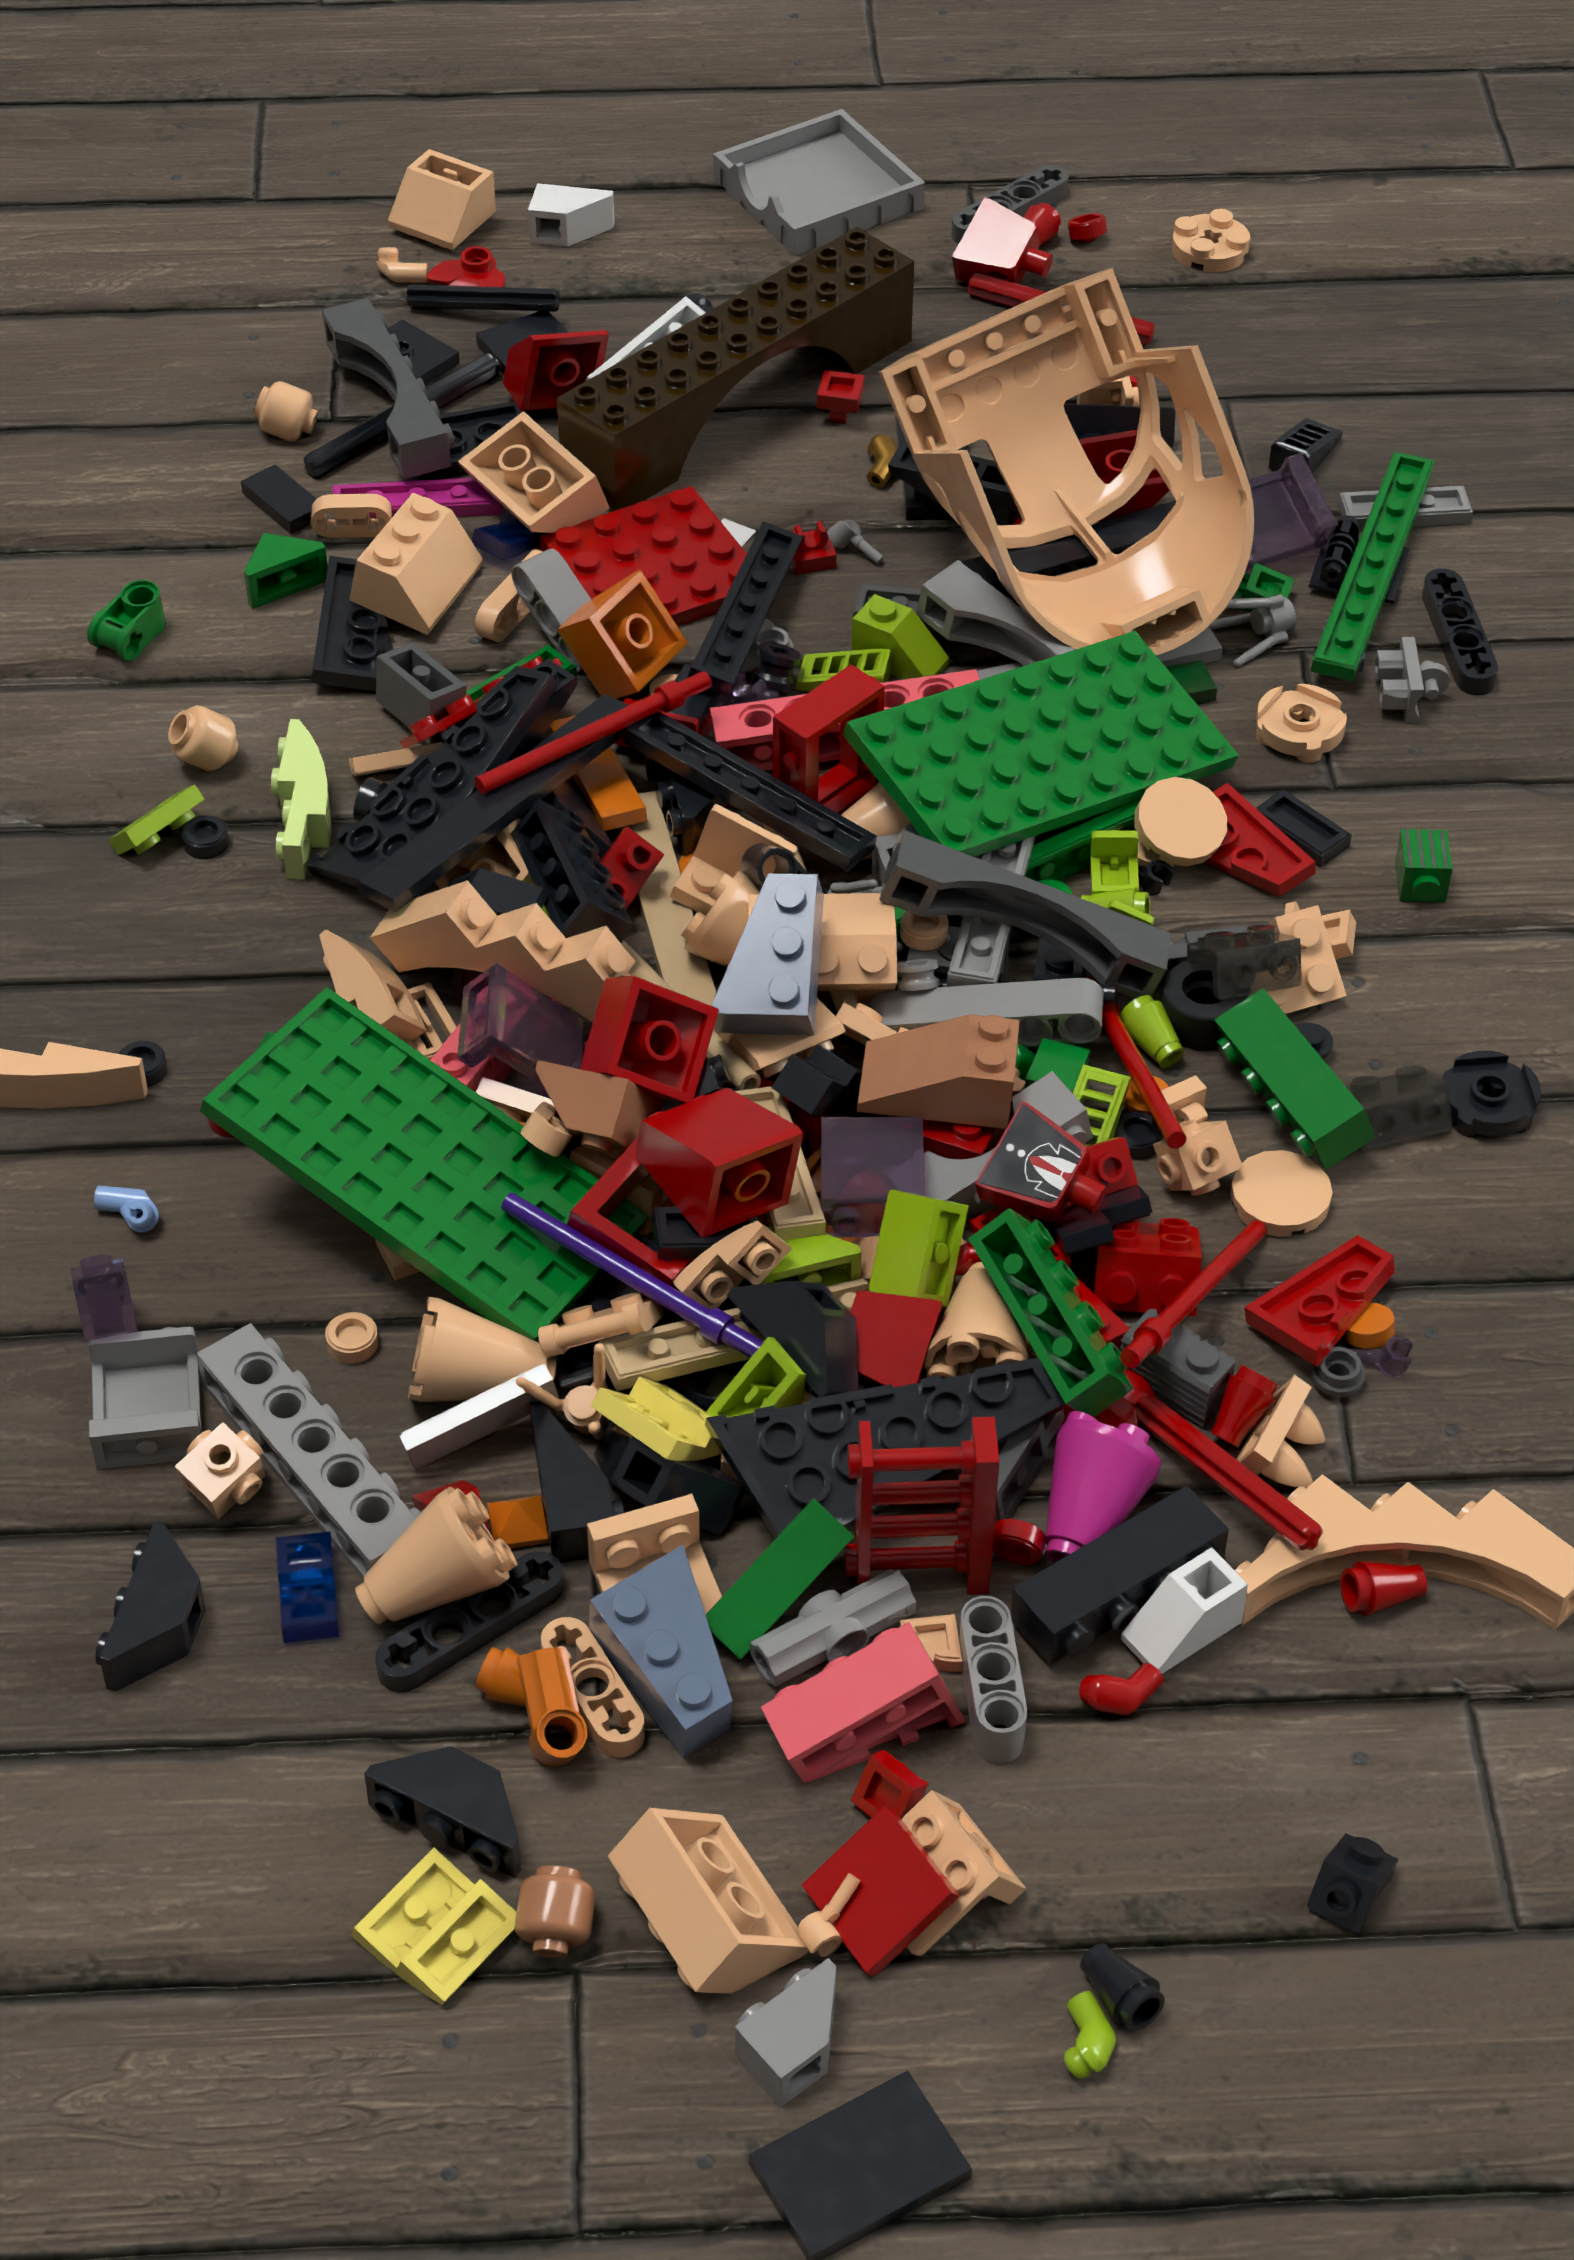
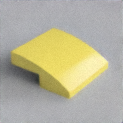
[590,1377,721,1461]
[351,1847,516,2005]

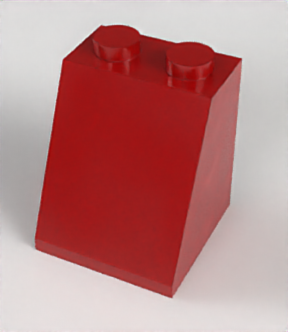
[635,1088,803,1238]

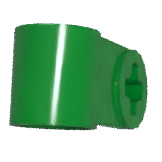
[87,580,166,661]

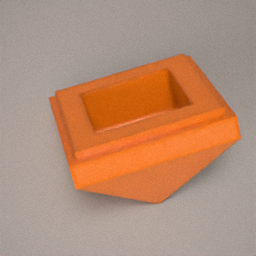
[487,1495,549,1549]

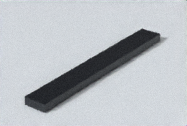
[358,694,629,912]

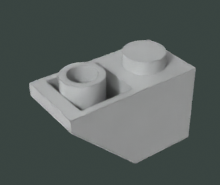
[735,1958,836,2108]

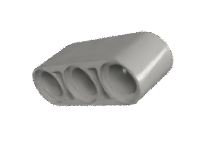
[511,549,591,672]
[959,1596,1027,1764]

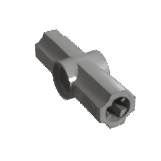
[750,1569,916,1687]

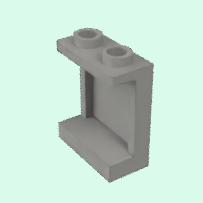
[88,1327,203,1470]

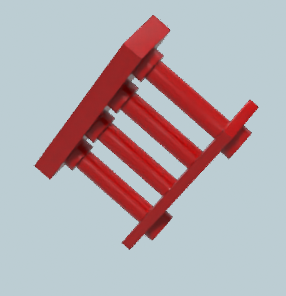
[845,1417,1000,1595]

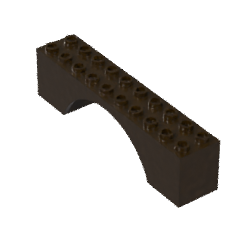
[557,227,915,512]

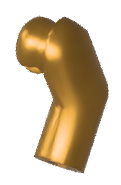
[866,434,898,488]

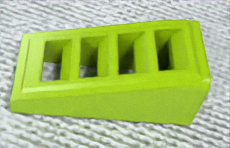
[796,649,891,692]
[1073,1064,1131,1146]

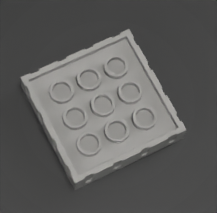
[713,109,925,256]

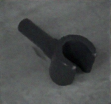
[1138,860,1174,896]

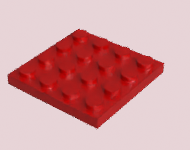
[540,486,747,627]

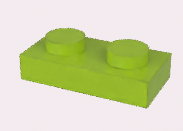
[108,784,205,855]

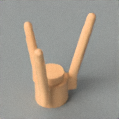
[516,1343,609,1440]

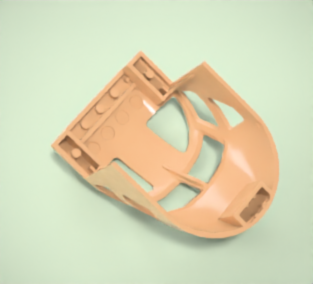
[879,268,1254,655]

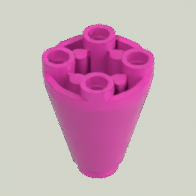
[1045,1411,1161,1563]

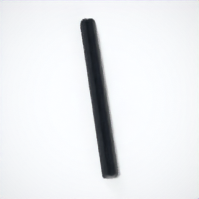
[303,353,500,477]

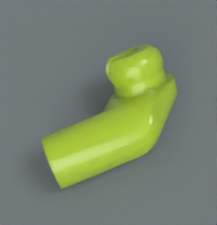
[1064,1991,1116,2079]

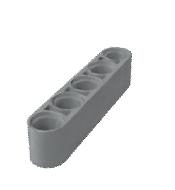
[869,978,1104,1047]

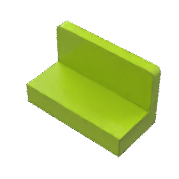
[869,1190,969,1307]

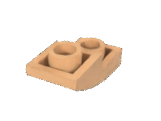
[673,1221,792,1310]

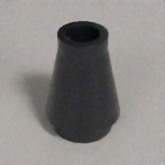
[1080,1943,1165,2031]

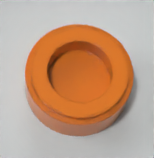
[1343,1303,1395,1349]

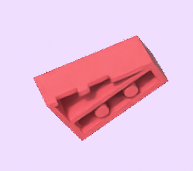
[761,1622,967,1784]

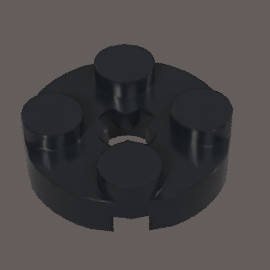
[1439,1051,1541,1137]

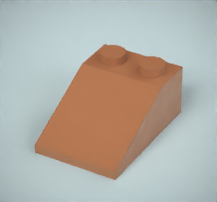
[857,1014,1020,1129]

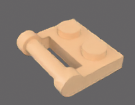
[538,1292,664,1358]

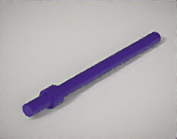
[501,1192,764,1358]

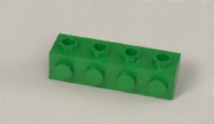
[1214,988,1376,1170]
[968,1208,1134,1417]

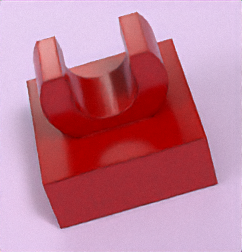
[817,370,865,424]
[791,521,837,575]
[850,1750,929,1819]

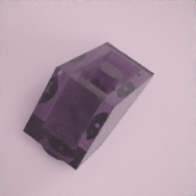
[70,1255,138,1341]

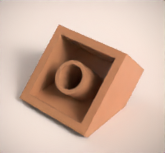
[535,1060,663,1161]

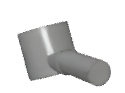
[827,520,884,565]

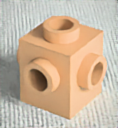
[1153,1119,1243,1196]
[175,1422,266,1520]

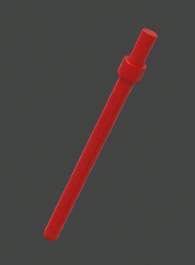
[474,671,712,794]
[1085,975,1187,1149]
[1120,1220,1267,1369]

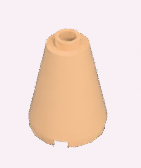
[408,1297,556,1402]

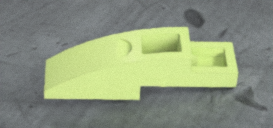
[271,719,332,880]

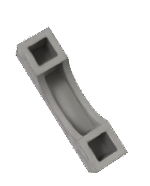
[886,1071,1093,1219]

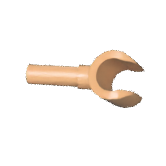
[798,1873,861,1957]

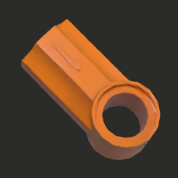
[516,1647,587,1767]

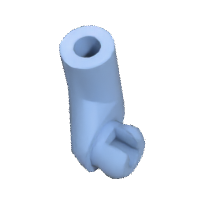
[94,1185,159,1232]

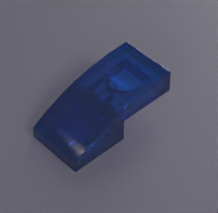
[472,507,546,560]
[276,1531,339,1643]

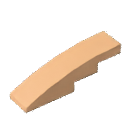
[0,1042,148,1109]

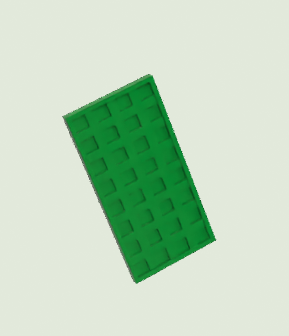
[843,631,1239,857]
[200,987,649,1342]

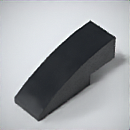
[771,1044,862,1117]

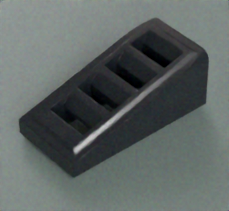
[1268,418,1343,482]

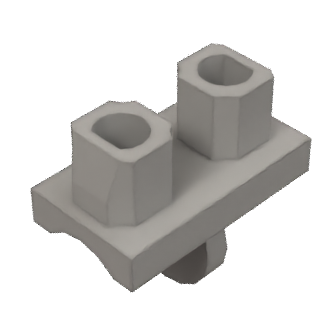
[1374,637,1450,723]

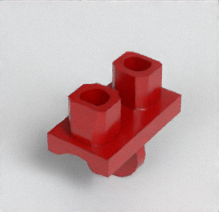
[601,827,665,910]

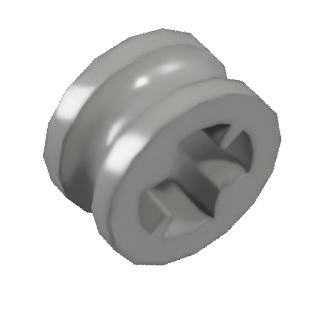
[897,959,940,991]

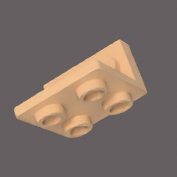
[670,804,798,916]
[587,1494,722,1614]
[902,1790,1026,1956]

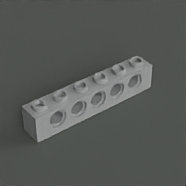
[196,1323,421,1580]

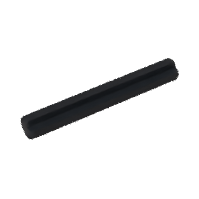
[406,285,560,312]

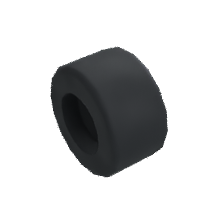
[1160,958,1248,1050]

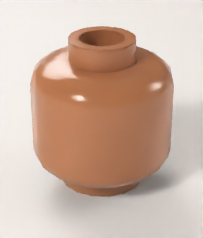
[514,1866,595,1958]

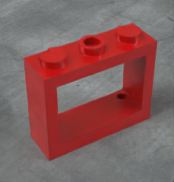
[773,664,885,815]
[567,1137,696,1308]

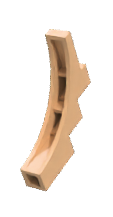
[370,880,635,1023]
[1235,1474,1574,1630]

